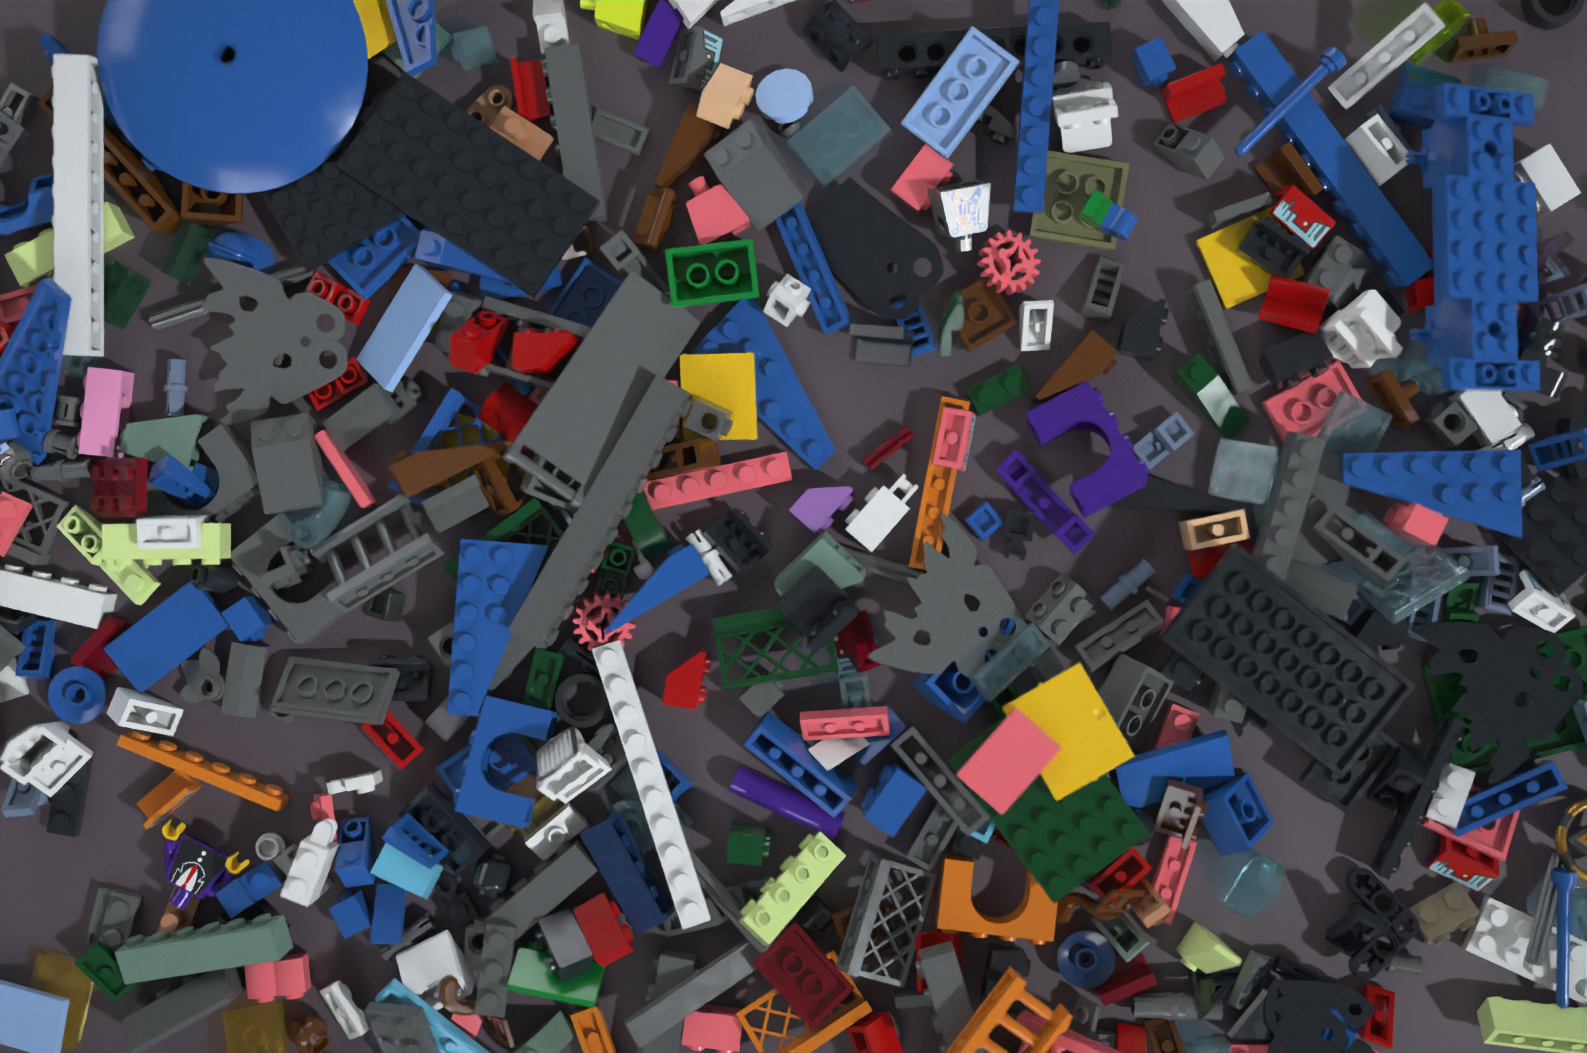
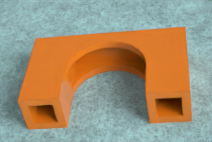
[935,853,1058,945]

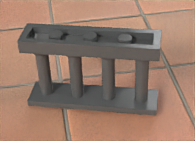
[477,296,592,391]
[309,494,445,614]

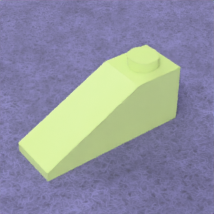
[1176,921,1242,974]

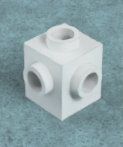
[763,274,811,327]

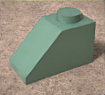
[512,1009,577,1053]

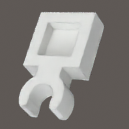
[326,770,383,795]

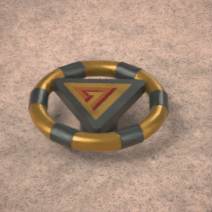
[1555,798,1587,883]

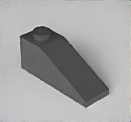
[1313,505,1407,591]

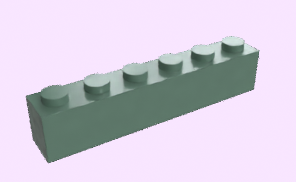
[115,913,293,984]

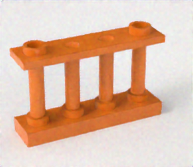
[945,966,1073,1053]

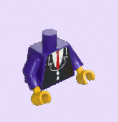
[162,819,249,909]

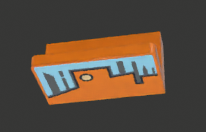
[136,770,202,829]

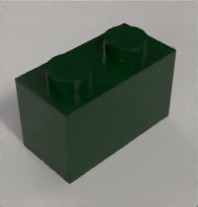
[726,822,771,866]

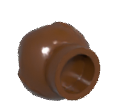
[287,1015,331,1053]

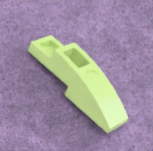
[56,505,161,605]

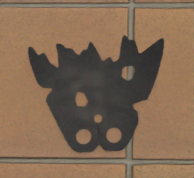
[1412,622,1583,784]

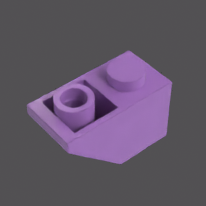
[789,486,854,533]

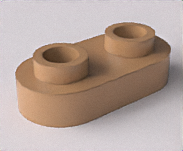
[465,85,515,128]

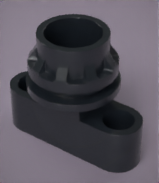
[1517,313,1568,399]

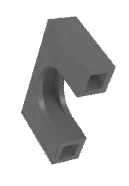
[147,424,260,523]
[231,511,345,645]

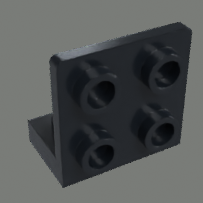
[775,565,859,654]

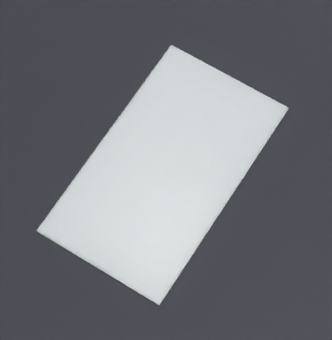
[807,737,870,771]

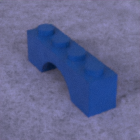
[0,173,54,235]

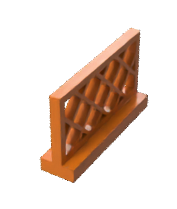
[736,950,872,1053]

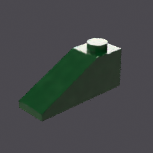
[1170,353,1249,440]

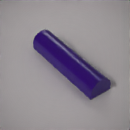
[728,764,845,839]

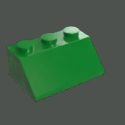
[665,239,760,308]
[507,938,606,1008]

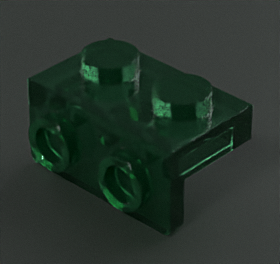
[161,220,212,284]
[104,258,152,330]

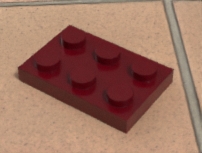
[91,458,147,517]
[752,922,854,1030]

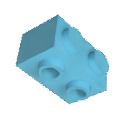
[370,842,443,900]

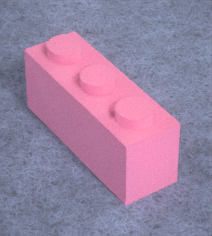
[77,367,135,458]

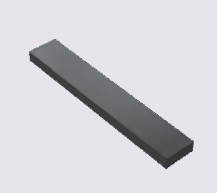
[623,934,780,1048]

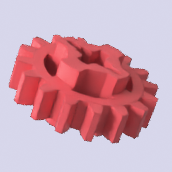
[977,230,1041,295]
[573,590,636,651]

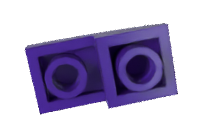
[634,0,684,67]

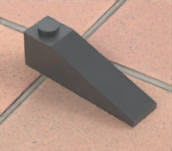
[891,726,990,836]

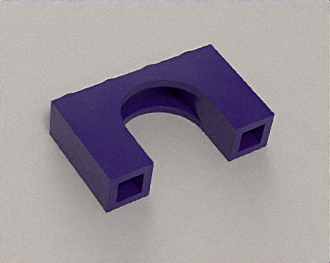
[1026,380,1149,519]

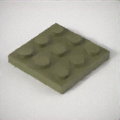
[1028,150,1130,251]

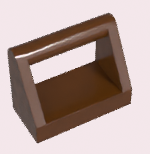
[632,188,678,254]
[469,449,535,518]

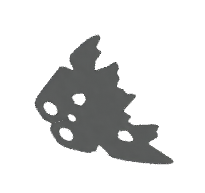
[201,258,348,425]
[868,514,1026,679]

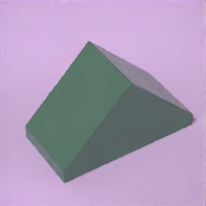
[1091,912,1149,963]

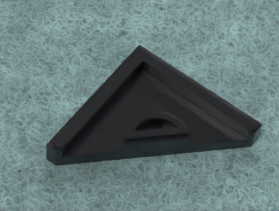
[1187,969,1241,1020]

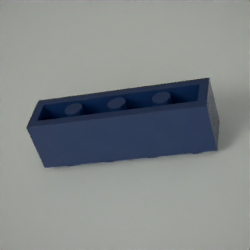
[579,810,675,935]

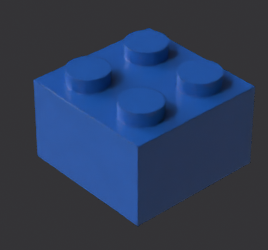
[861,760,927,838]

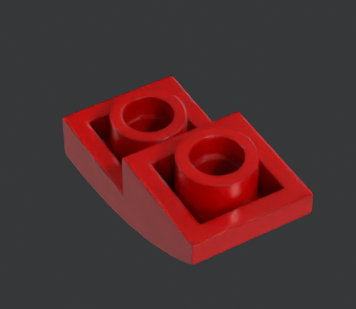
[305,271,372,326]
[308,357,369,413]
[1188,539,1252,578]

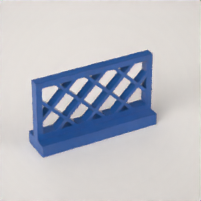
[389,387,504,508]

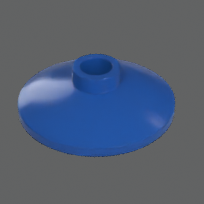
[48,666,107,724]

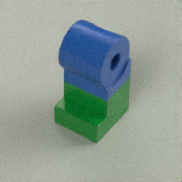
[1077,189,1138,241]

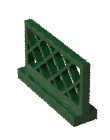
[442,497,565,586]
[712,608,839,690]

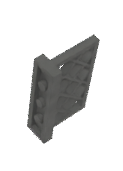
[0,477,70,566]
[836,854,937,988]

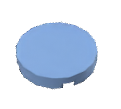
[755,69,814,124]

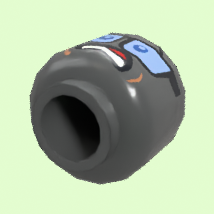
[0,438,33,480]

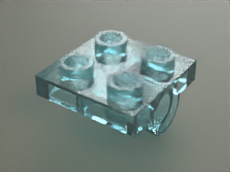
[1207,438,1280,506]

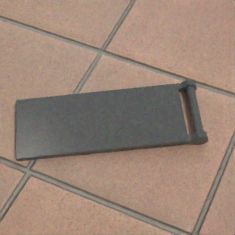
[503,271,700,509]

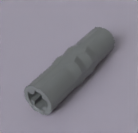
[1130,991,1223,1020]

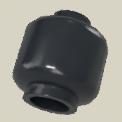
[472,853,513,898]

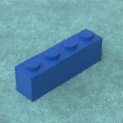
[744,711,858,818]

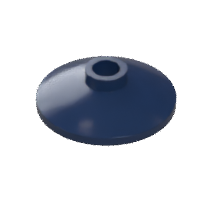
[1057,930,1115,989]

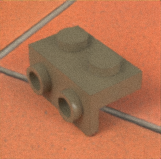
[1409,881,1479,946]

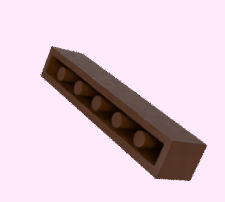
[37,85,186,235]

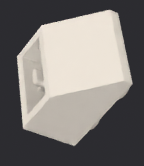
[396,930,476,1010]

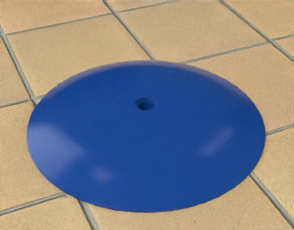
[97,0,368,193]

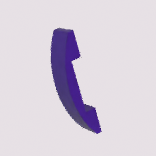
[995,450,1096,555]

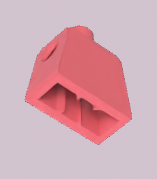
[686,176,751,245]

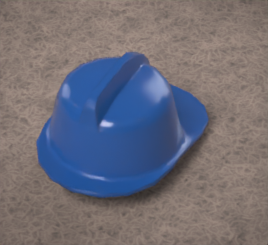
[207,229,275,275]

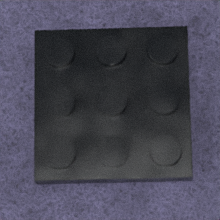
[1491,476,1587,598]

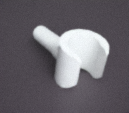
[632,540,654,580]

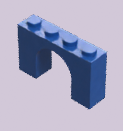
[453,695,558,828]

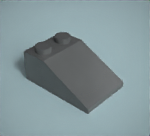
[704,119,805,231]
[251,413,324,515]

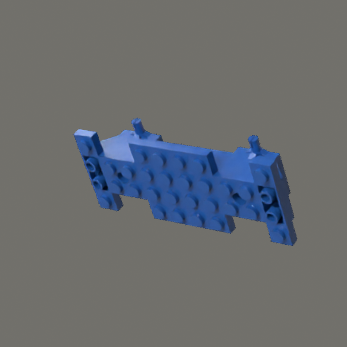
[1405,83,1540,392]

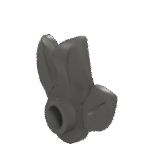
[180,648,225,704]

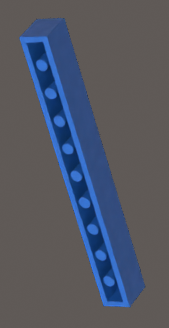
[1227,30,1434,290]

